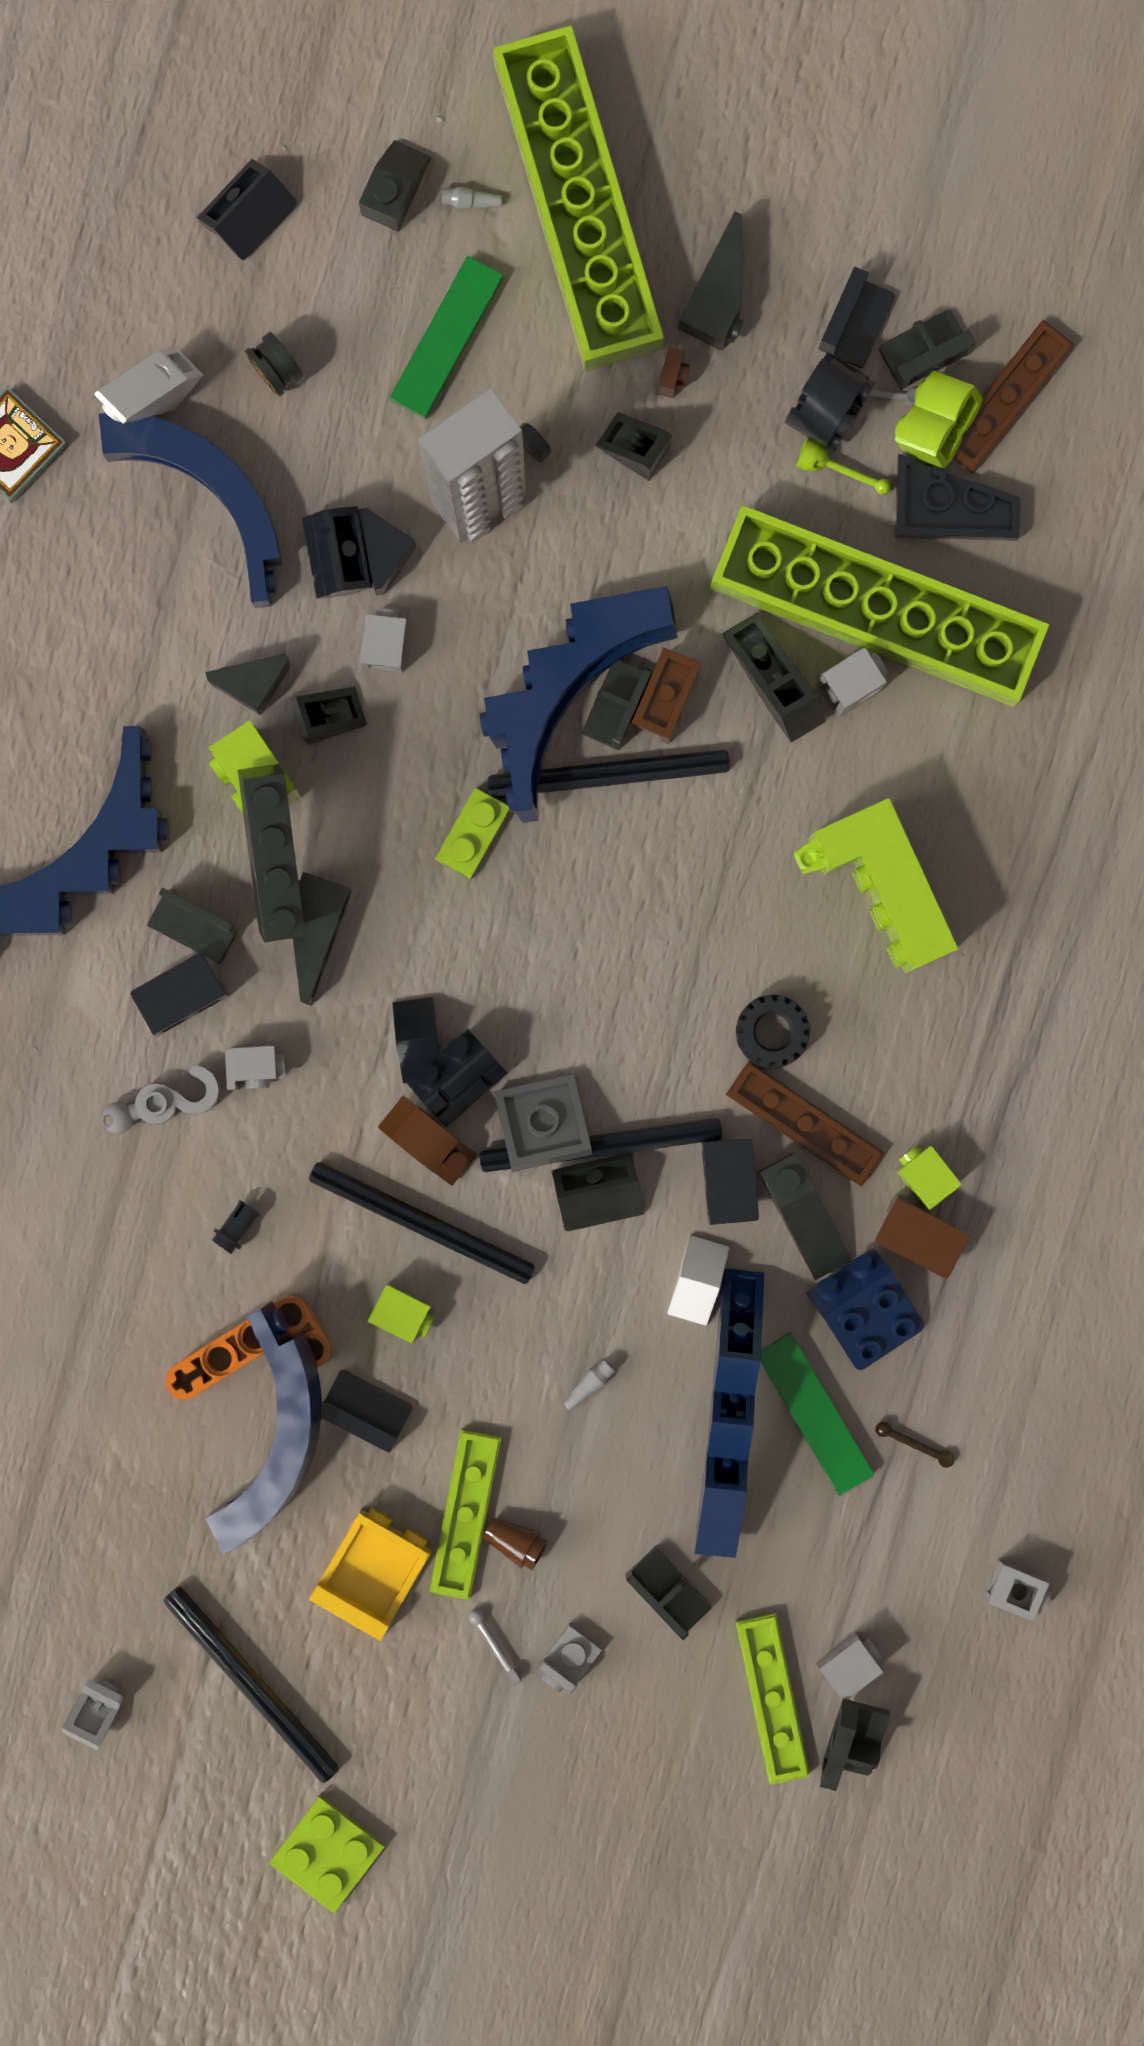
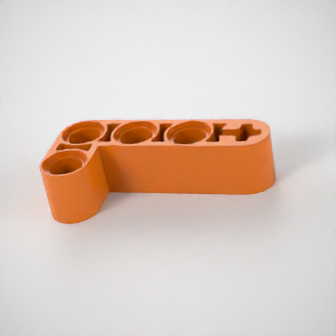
[165,1295,332,1400]

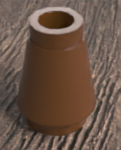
[483,1517,548,1570]

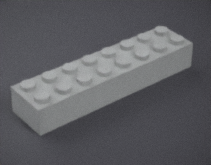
[418,387,527,543]

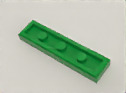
[389,256,503,420]
[761,1332,875,1496]

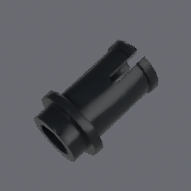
[212,1200,261,1255]

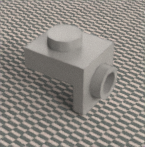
[61,1679,124,1751]

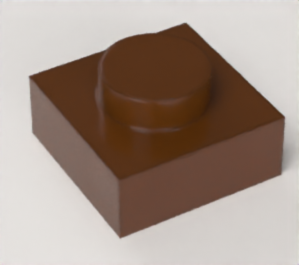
[657,346,690,398]

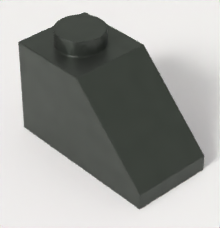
[359,140,431,232]

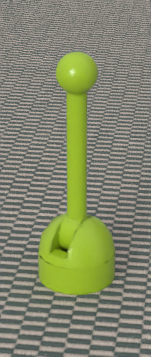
[795,437,891,495]

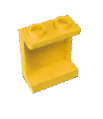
[309,1508,432,1641]

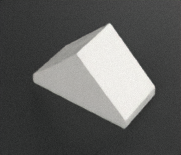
[667,1235,729,1326]

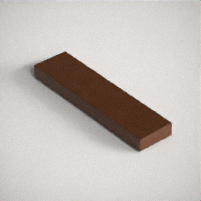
[953,320,1075,474]
[725,1061,884,1187]

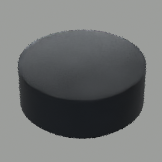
[519,423,552,463]

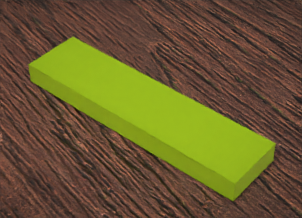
[429,1429,501,1600]
[735,1612,810,1785]

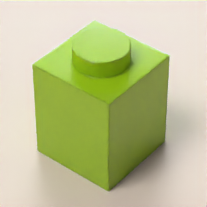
[895,1144,962,1210]
[368,1283,435,1344]

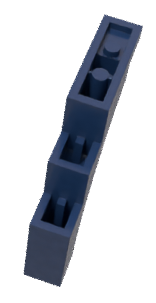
[695,1268,764,1558]

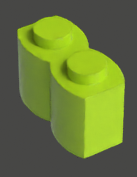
[895,370,983,468]

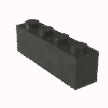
[238,764,305,943]

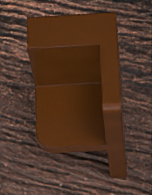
[632,647,702,744]
[875,1197,970,1278]

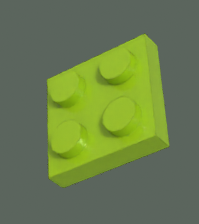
[269,1794,385,1913]

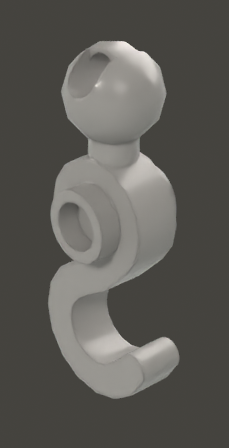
[101,1065,220,1134]

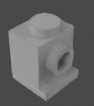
[225,1046,287,1090]
[983,1560,1051,1622]

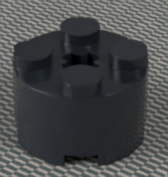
[785,352,875,451]

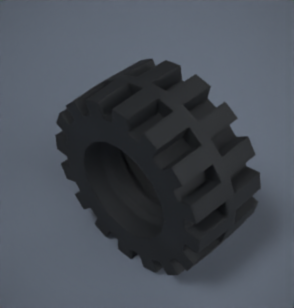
[736,995,810,1068]

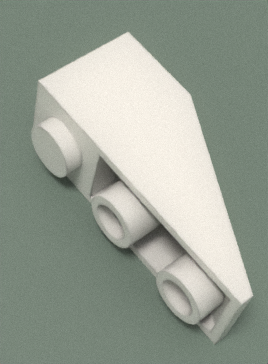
[94,346,204,424]

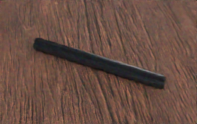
[487,749,730,798]
[479,1118,722,1173]
[309,1162,535,1284]
[163,1587,339,1783]

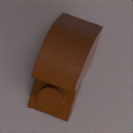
[378,1095,477,1186]

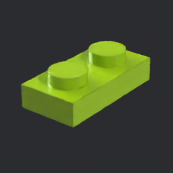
[435,788,510,879]

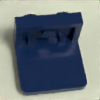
[806,1248,924,1370]

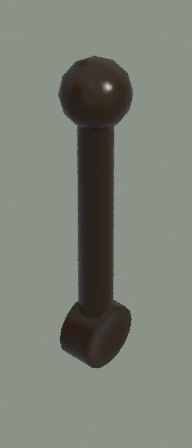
[875,1421,954,1468]

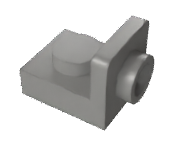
[539,1623,602,1693]

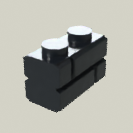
[302,506,373,599]
[407,1029,507,1127]

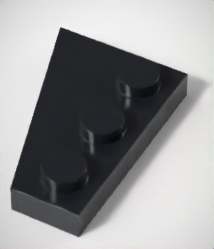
[895,454,1020,541]

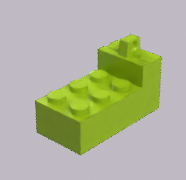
[793,798,958,974]

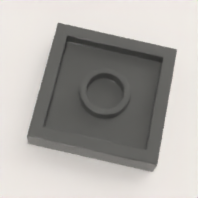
[494,1074,592,1172]

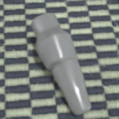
[441,186,502,209]
[564,1359,616,1410]

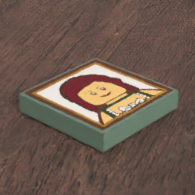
[0,387,68,503]

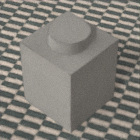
[359,609,408,673]
[816,1633,884,1700]

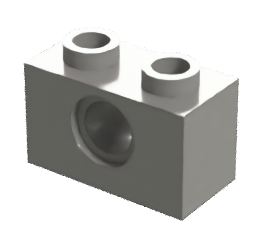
[817,647,888,718]

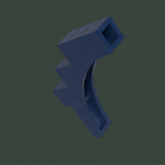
[480,586,678,823]
[0,726,169,936]

